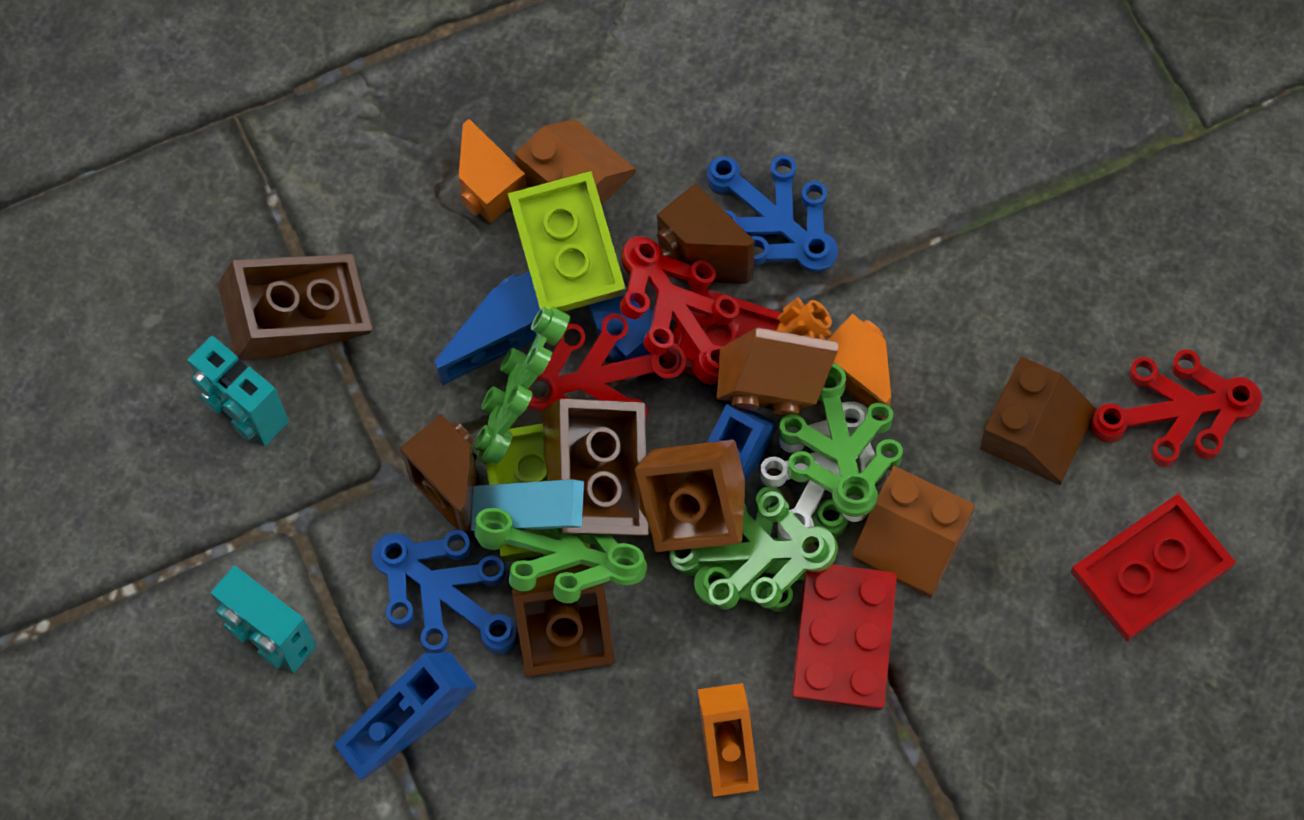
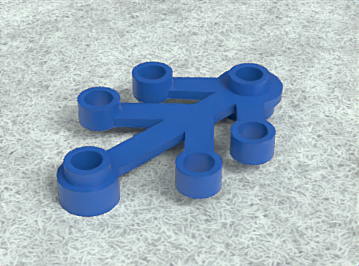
[707,155,838,273]
[372,530,518,654]

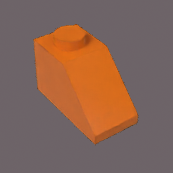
[459,119,527,223]
[828,314,892,420]
[697,683,759,797]

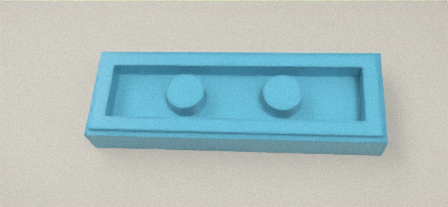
[471,479,584,531]

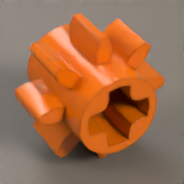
[777,297,832,340]

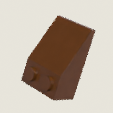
[217,254,372,360]
[543,398,648,537]

